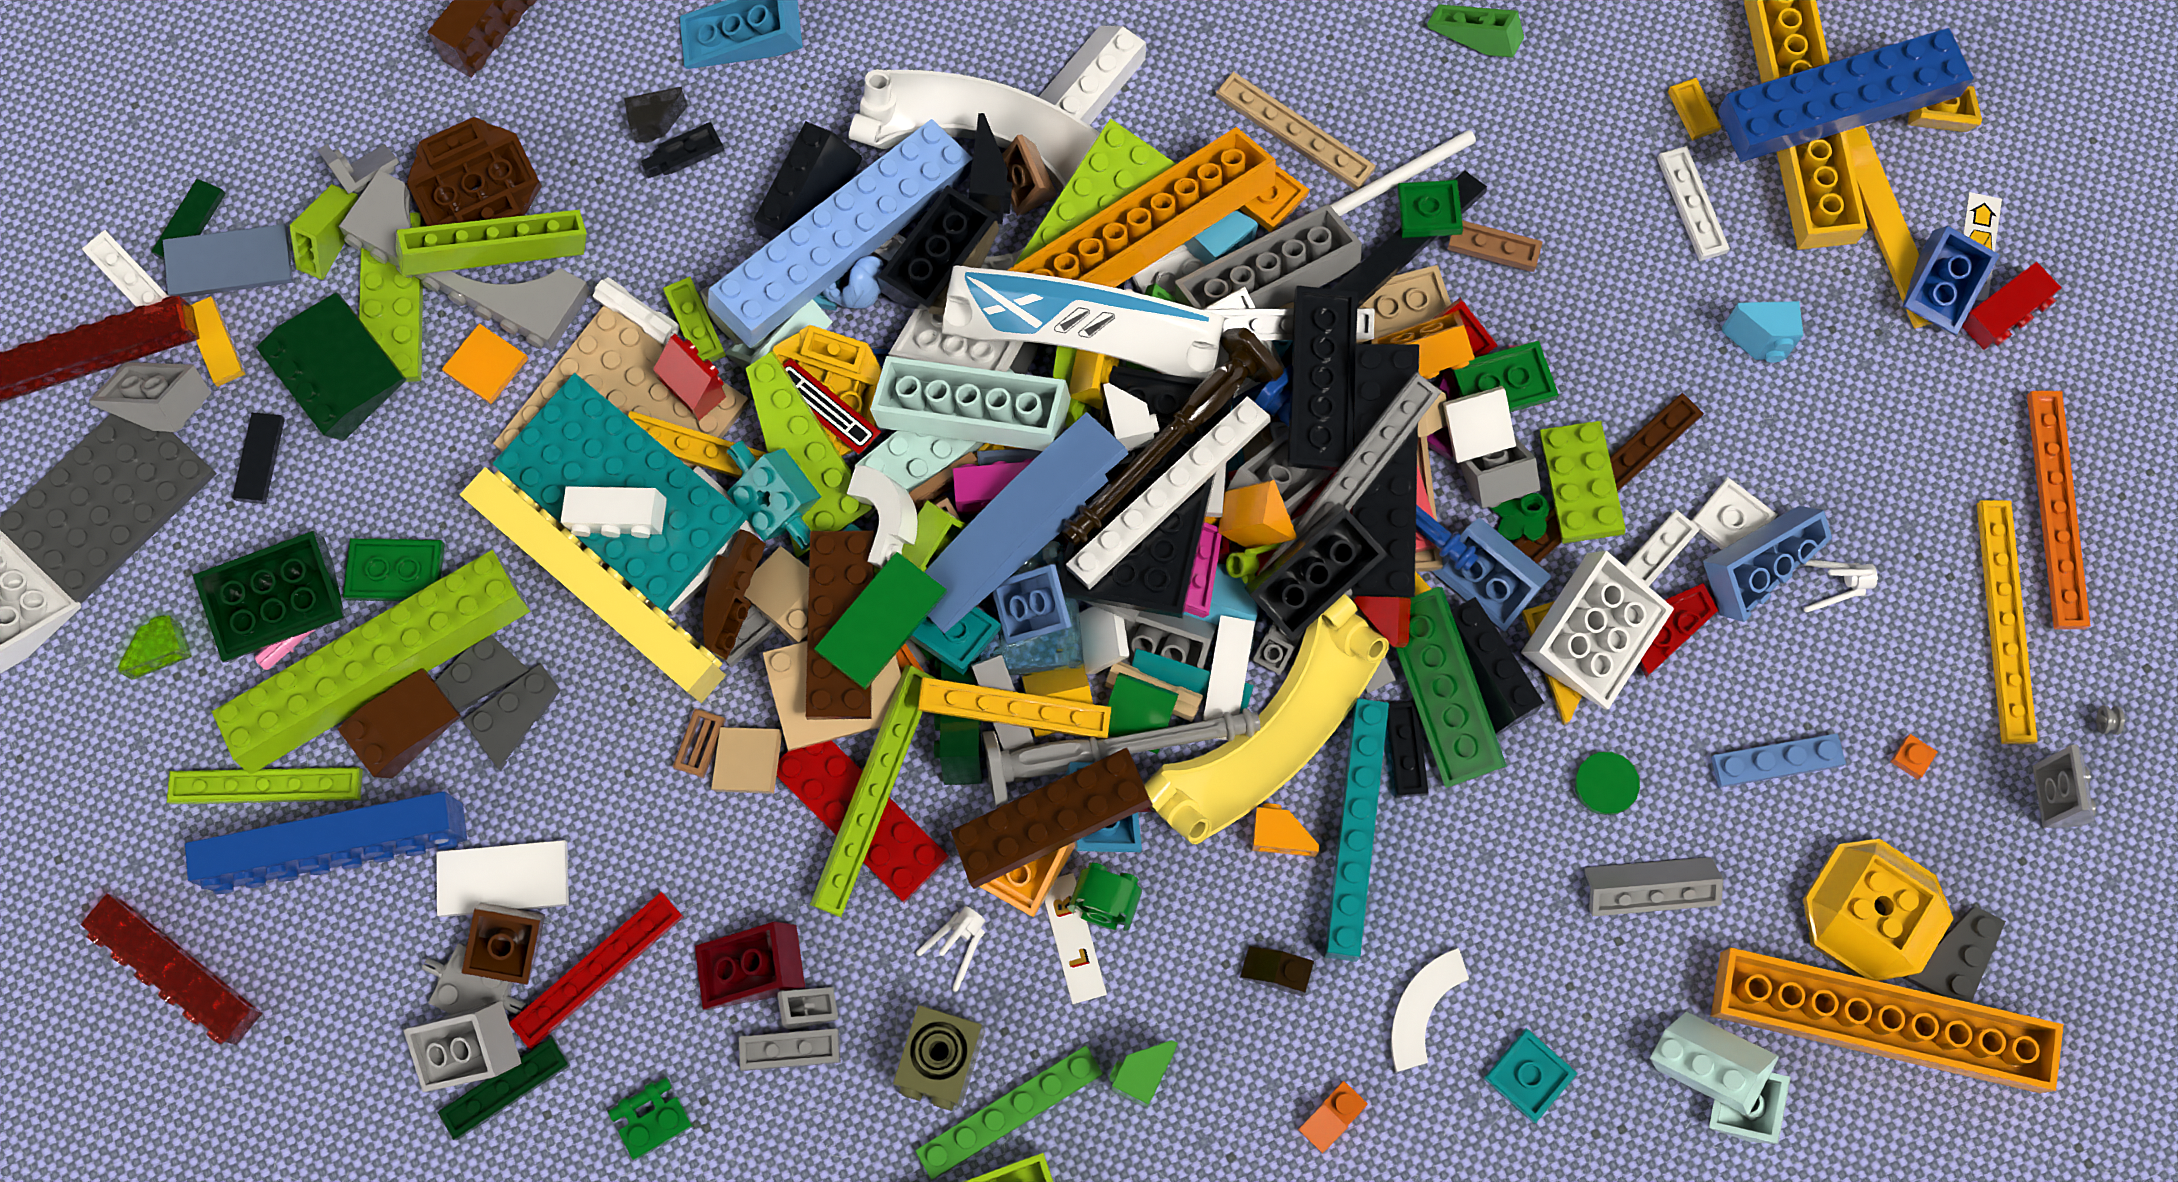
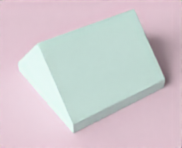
[1709,1073,1791,1144]

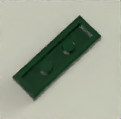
[151,178,226,260]

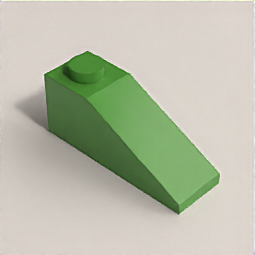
[1427,4,1524,57]

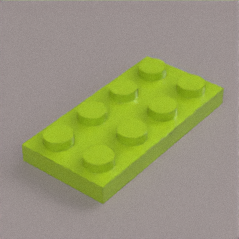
[1539,421,1626,544]

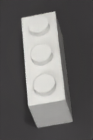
[560,487,667,538]

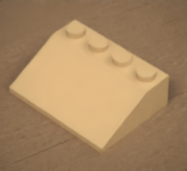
[763,641,901,751]

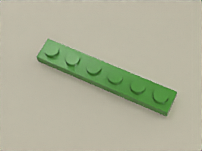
[915,1046,1103,1180]

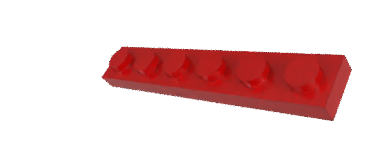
[509,891,684,1049]

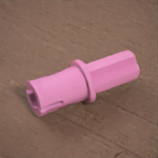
[254,630,315,670]

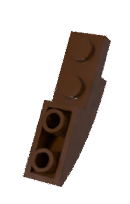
[703,529,766,660]

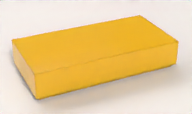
[1668,78,1721,141]

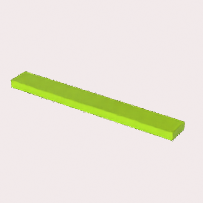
[810,665,936,917]

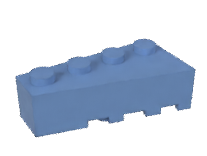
[1703,506,1832,622]

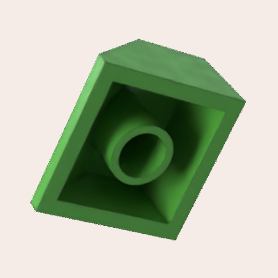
[1109,1040,1178,1109]

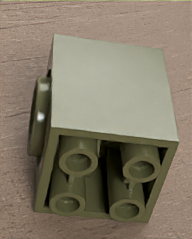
[893,1005,986,1111]

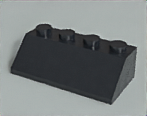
[753,121,862,240]
[878,185,997,310]
[1451,597,1544,736]

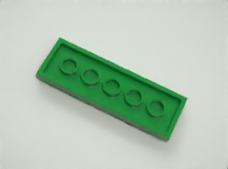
[1396,587,1507,788]

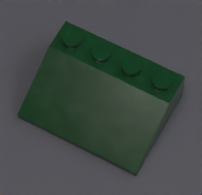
[256,292,407,441]
[192,531,345,663]

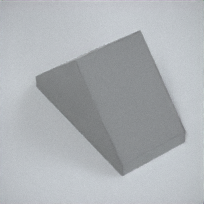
[777,987,839,1030]

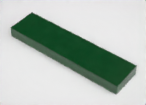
[437,1037,571,1141]

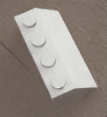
[1039,26,1146,125]

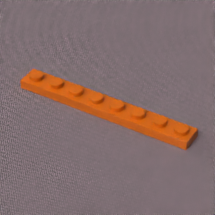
[2027,391,2091,630]

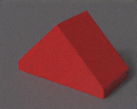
[1353,596,1411,648]

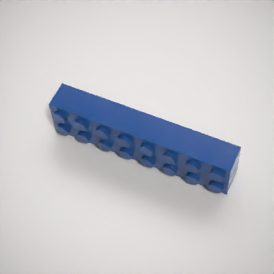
[1718,28,1974,163]
[185,791,468,894]

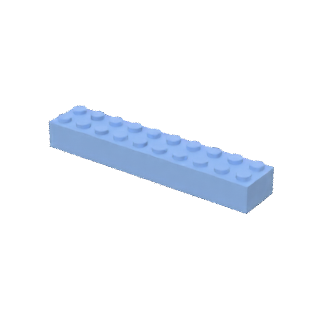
[708,119,973,348]

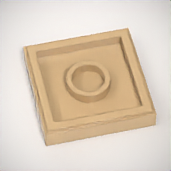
[711,727,782,794]

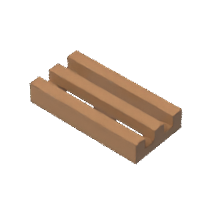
[673,709,726,779]

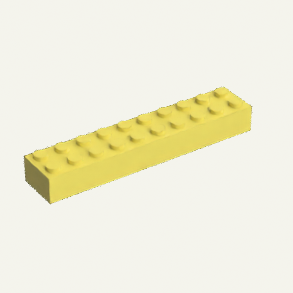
[460,467,726,704]

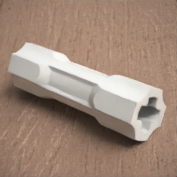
[592,277,680,346]

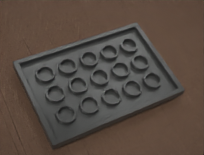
[0,413,217,604]

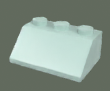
[725,299,832,371]
[1650,1011,1779,1116]

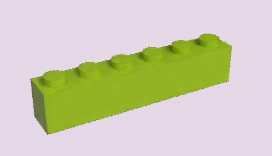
[396,209,587,276]

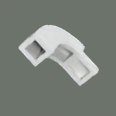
[847,464,918,569]

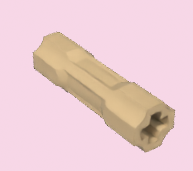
[1105,661,1203,722]

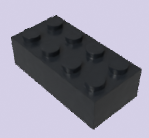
[1245,502,1388,641]

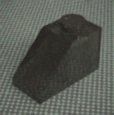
[624,86,688,143]

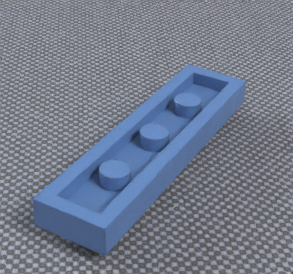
[1711,733,1846,788]

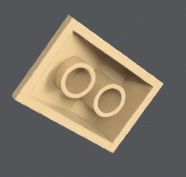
[743,546,809,644]

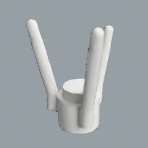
[1803,560,1878,612]
[916,906,986,992]

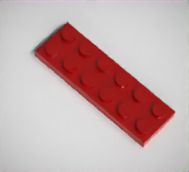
[776,740,950,903]

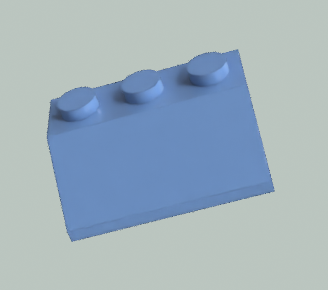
[1433,517,1552,632]

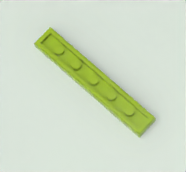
[167,767,363,805]

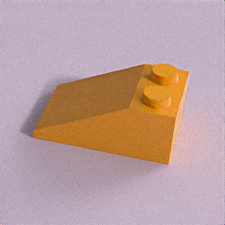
[979,842,1075,917]

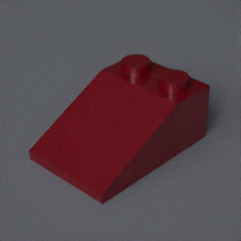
[695,921,806,1010]

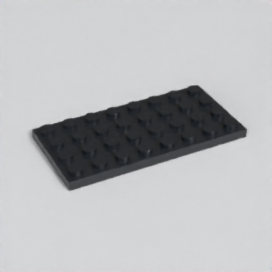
[1059,366,1234,618]

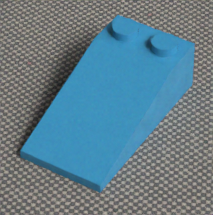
[680,0,803,69]

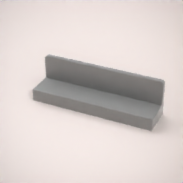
[1585,857,1723,917]

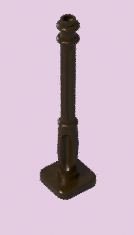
[1062,327,1284,545]

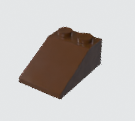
[337,669,461,779]

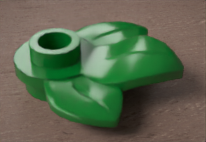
[1490,493,1549,542]

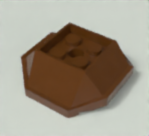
[407,117,542,226]

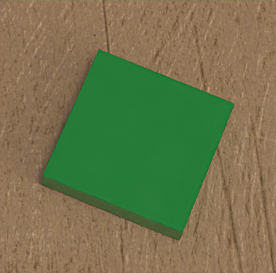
[1397,180,1463,238]
[1107,672,1179,754]

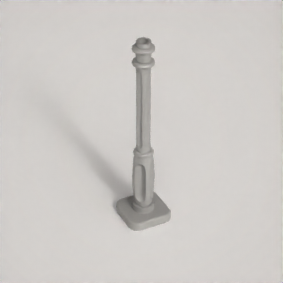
[982,708,1261,807]

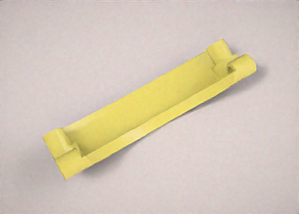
[1144,594,1389,844]

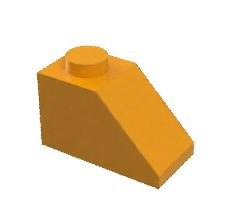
[1252,803,1319,857]

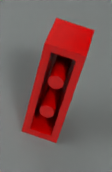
[1962,261,2062,350]

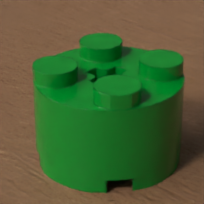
[1068,862,1142,931]

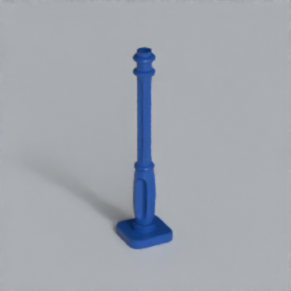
[1254,363,1479,571]

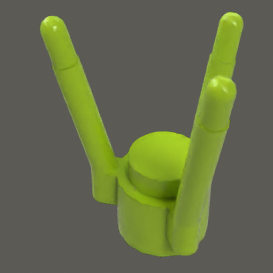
[1226,543,1281,584]

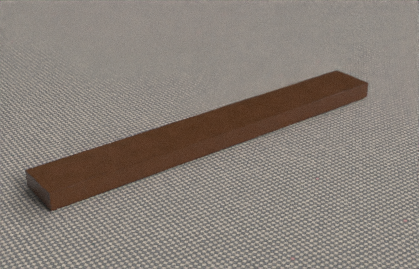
[1513,393,1704,564]

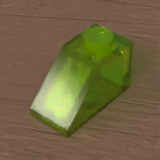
[117,615,192,680]

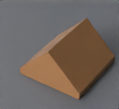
[1002,135,1058,216]

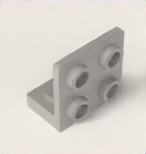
[317,144,399,194]

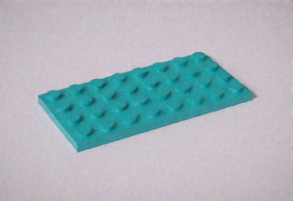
[492,372,748,613]

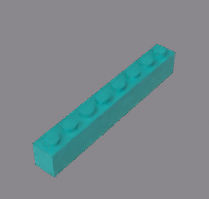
[1324,698,1389,962]

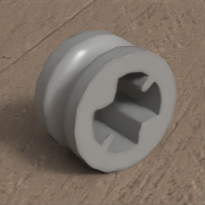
[2096,705,2125,735]

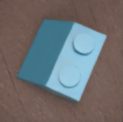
[1722,301,1804,363]

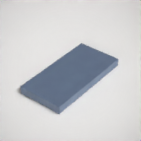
[163,224,293,299]

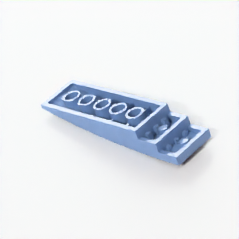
[925,412,1129,633]

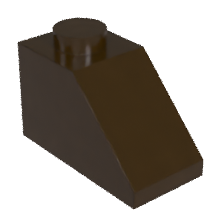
[1240,946,1314,997]

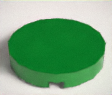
[1575,752,1640,816]

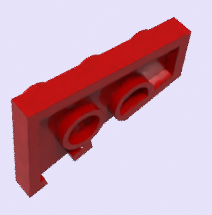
[1639,583,1718,678]

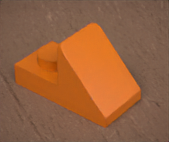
[1298,1081,1368,1154]

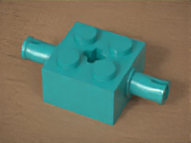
[726,440,821,551]

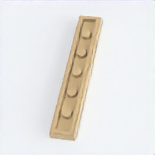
[1216,71,1376,191]

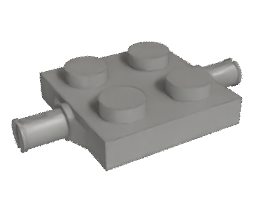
[422,943,527,1015]

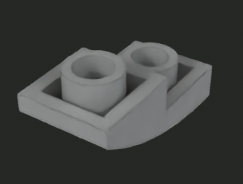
[1253,622,1306,675]

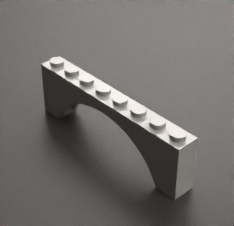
[339,169,590,351]

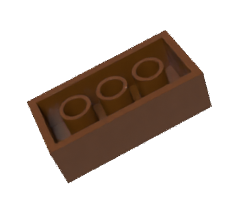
[427,0,537,78]

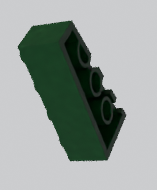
[934,654,982,785]

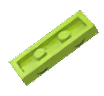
[663,276,726,362]

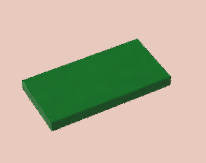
[814,552,947,690]

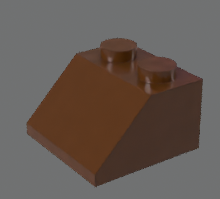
[461,903,545,985]

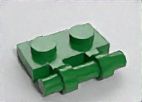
[607,1076,694,1161]

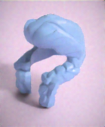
[822,256,883,309]

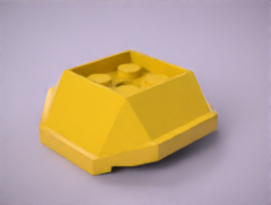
[755,325,882,456]
[1803,838,1954,981]

